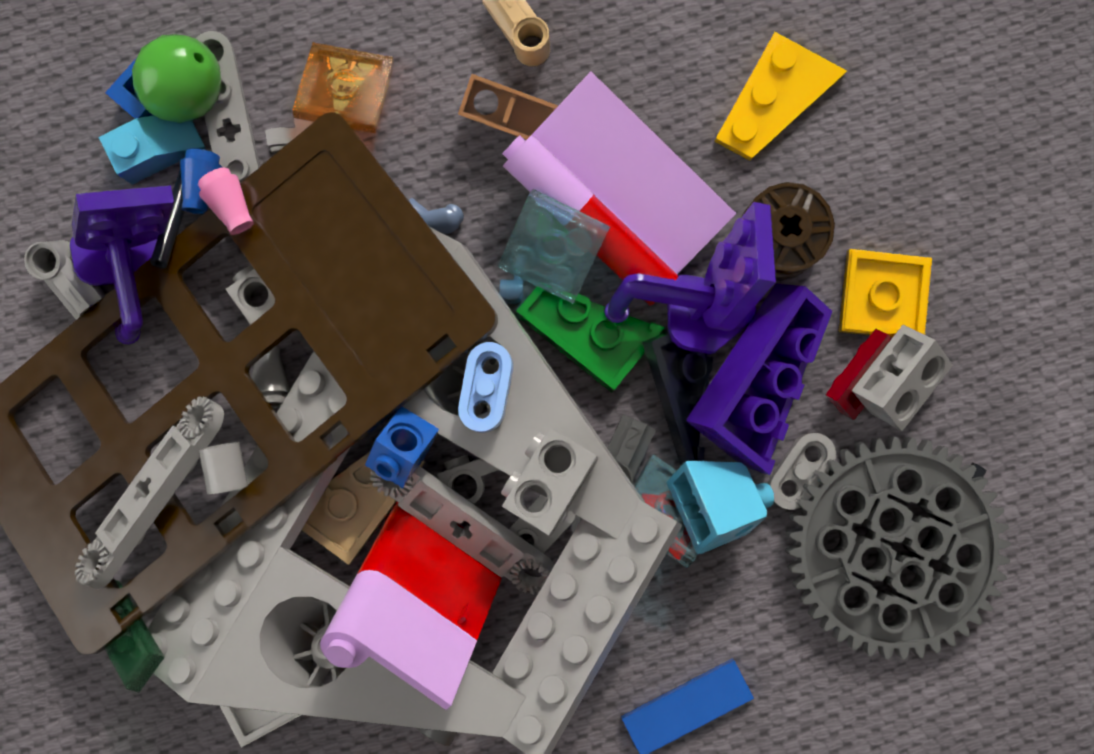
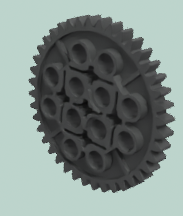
[785,436,1011,660]

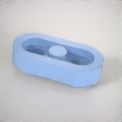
[458,342,513,433]

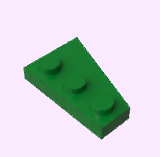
[515,280,665,393]

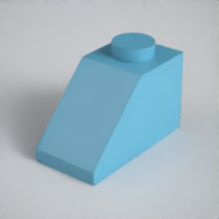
[99,116,206,185]

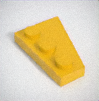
[714,32,847,161]

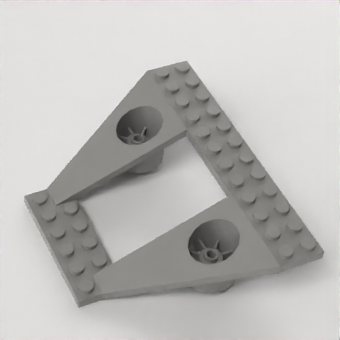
[132,228,682,754]

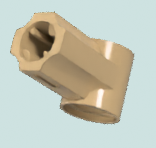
[482,0,550,66]

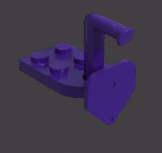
[69,185,174,345]
[604,202,776,354]

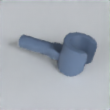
[499,247,532,304]

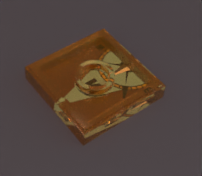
[292,42,394,134]

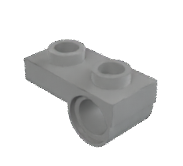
[437,455,499,504]

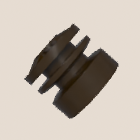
[740,182,835,281]

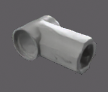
[24,240,106,320]
[199,442,248,494]

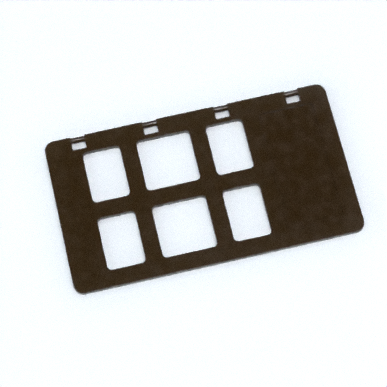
[0,112,498,654]

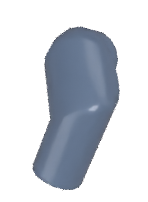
[409,198,464,235]

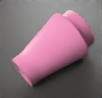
[198,168,254,235]

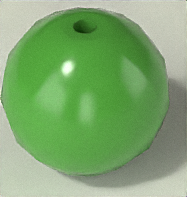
[132,34,222,123]

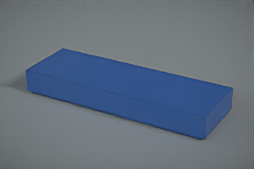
[621,658,754,754]

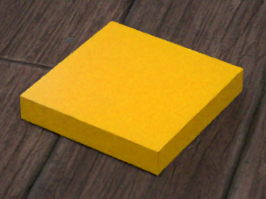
[839,249,932,338]

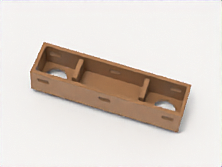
[458,74,558,140]

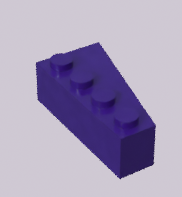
[686,283,833,475]

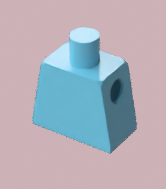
[666,461,774,554]

